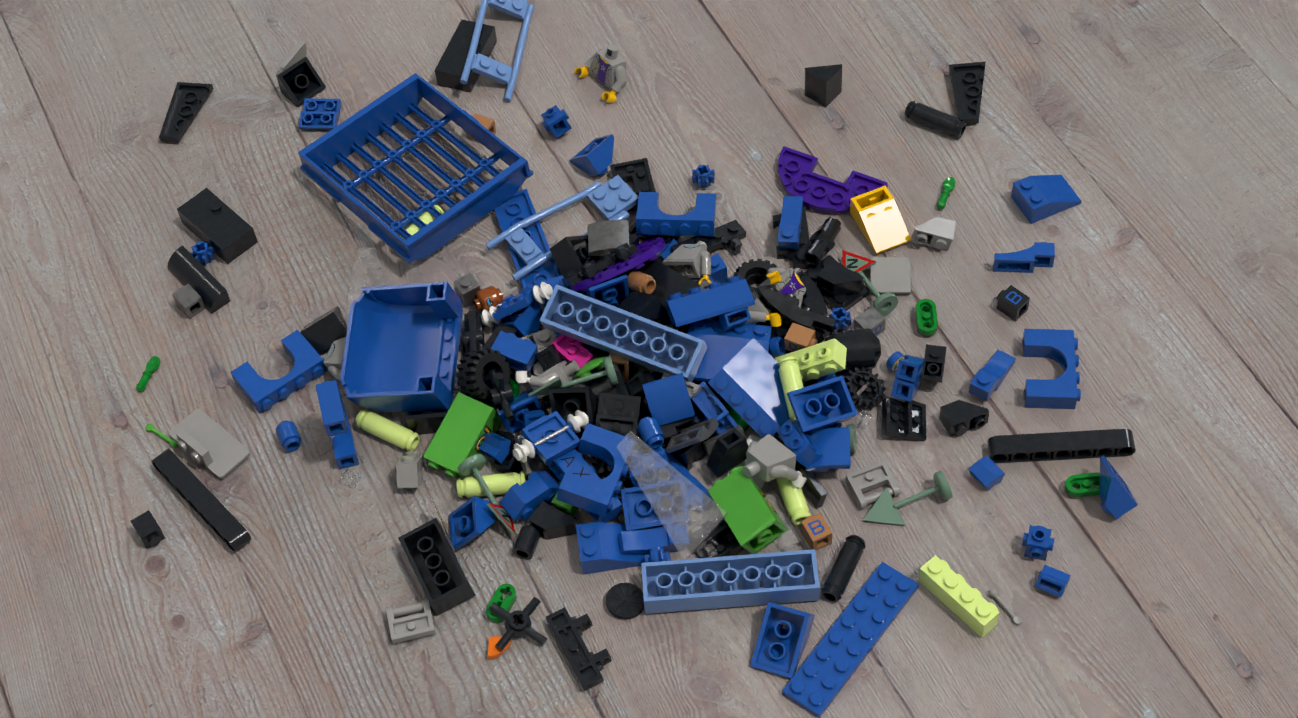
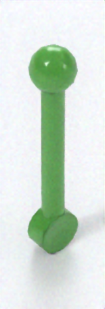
[146,424,178,447]

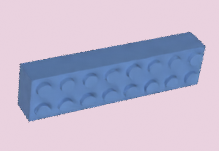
[539,284,708,382]
[641,549,820,614]

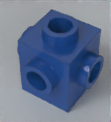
[541,105,571,138]
[1022,525,1054,561]

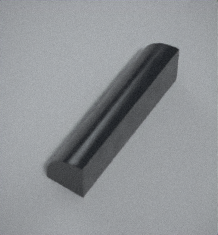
[168,245,230,314]

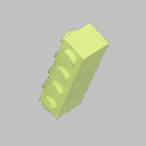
[775,338,847,382]
[918,555,1000,638]

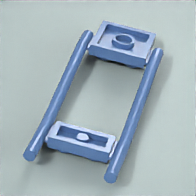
[460,0,534,102]
[485,175,639,282]

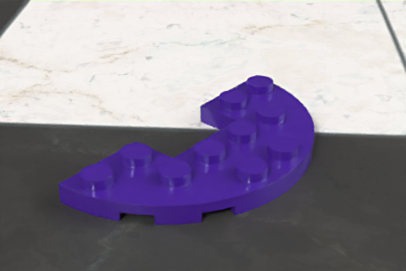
[778,146,888,213]
[570,237,666,293]

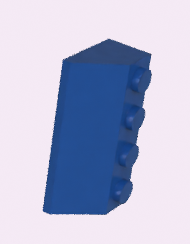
[665,275,755,327]

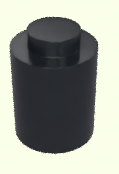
[512,525,541,560]

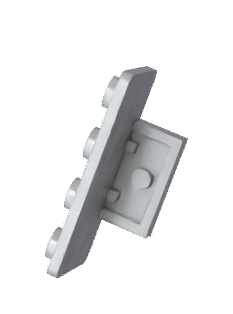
[169,409,250,479]

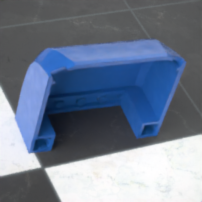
[340,282,463,412]

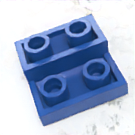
[299,98,342,130]
[642,373,695,426]
[806,427,851,472]

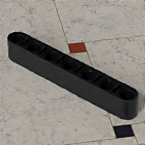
[987,429,1136,463]
[151,448,252,552]

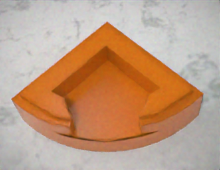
[488,636,512,660]

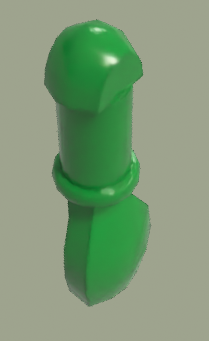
[937,177,956,210]
[136,356,161,392]

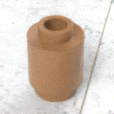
[627,270,656,294]

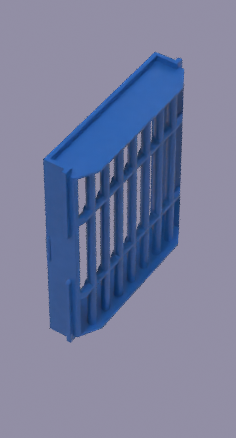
[298,73,534,263]

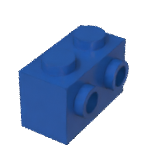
[491,331,538,374]

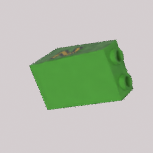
[423,392,503,479]
[708,465,788,554]

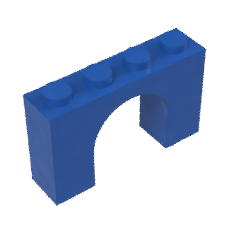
[636,192,716,237]
[1022,329,1081,409]
[230,330,327,413]
[316,380,359,470]
[557,423,637,517]

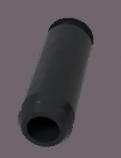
[905,101,966,138]
[821,535,866,602]

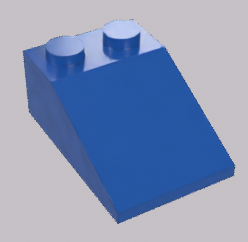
[1011,175,1082,224]
[586,275,629,307]
[787,375,858,433]
[621,479,692,531]
[576,522,645,575]
[750,602,815,679]

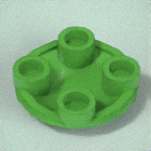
[574,357,606,378]

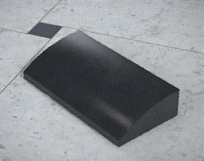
[629,260,700,312]

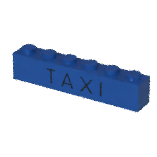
[524,415,622,523]

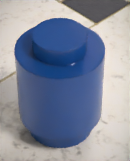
[637,417,664,449]
[276,421,301,452]

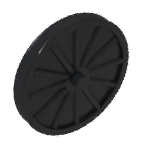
[606,583,644,619]

